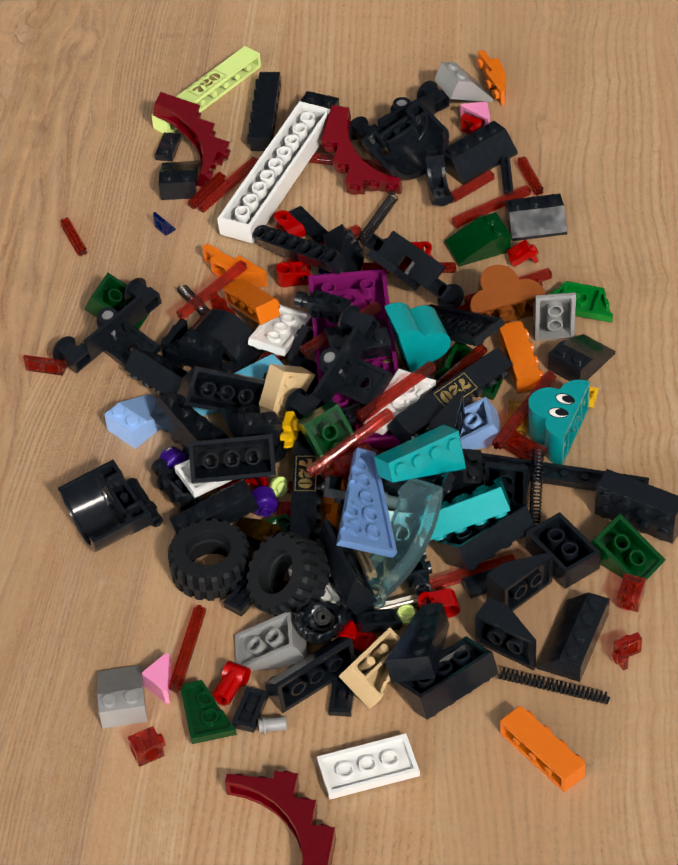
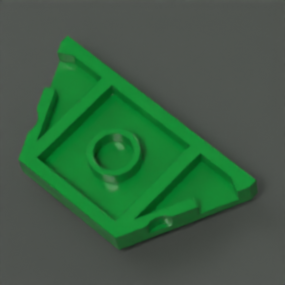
[550,281,613,323]

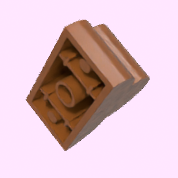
[469,265,546,324]

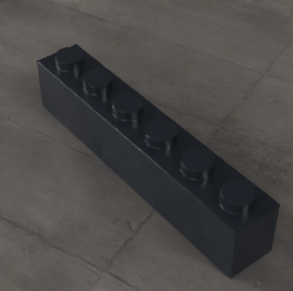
[247,72,281,151]

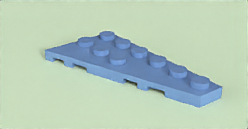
[336,448,397,558]

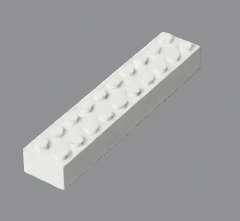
[217,101,330,244]

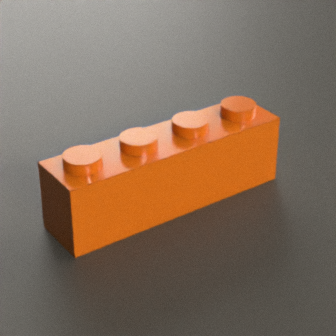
[222,278,281,325]
[499,321,544,393]
[500,705,586,792]

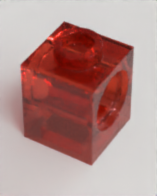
[617,574,646,612]
[128,726,166,767]

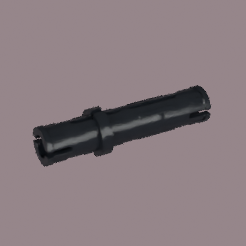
[127,478,163,527]

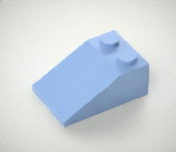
[104,394,161,449]
[460,397,504,450]

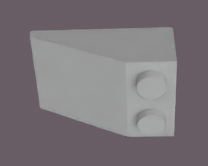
[434,61,494,102]
[533,293,576,341]
[235,611,307,671]
[97,665,148,728]

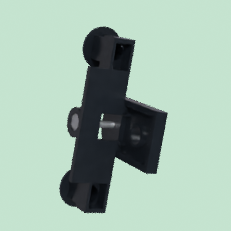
[349,81,449,148]
[363,231,464,309]
[52,278,162,374]
[284,305,393,418]

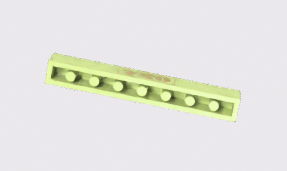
[152,46,261,133]

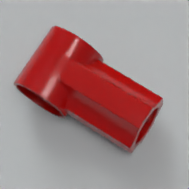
[212,661,251,706]

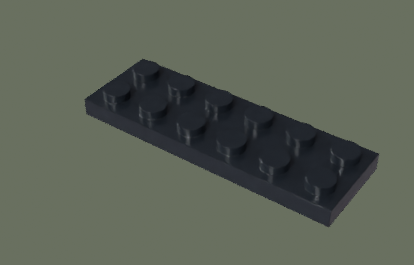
[428,304,505,346]

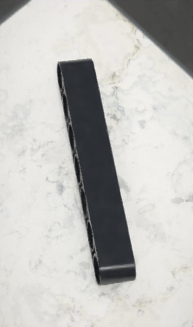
[252,225,348,274]

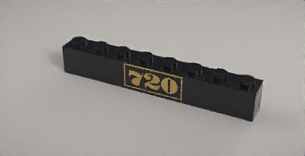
[387,347,513,444]
[290,417,322,542]

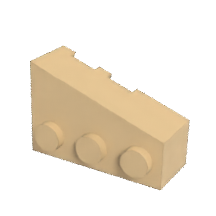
[259,364,315,431]
[339,628,400,709]

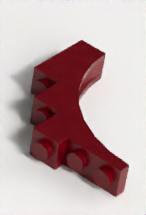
[153,92,231,188]
[321,105,403,195]
[225,771,336,865]

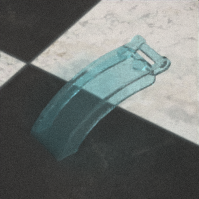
[360,478,443,608]

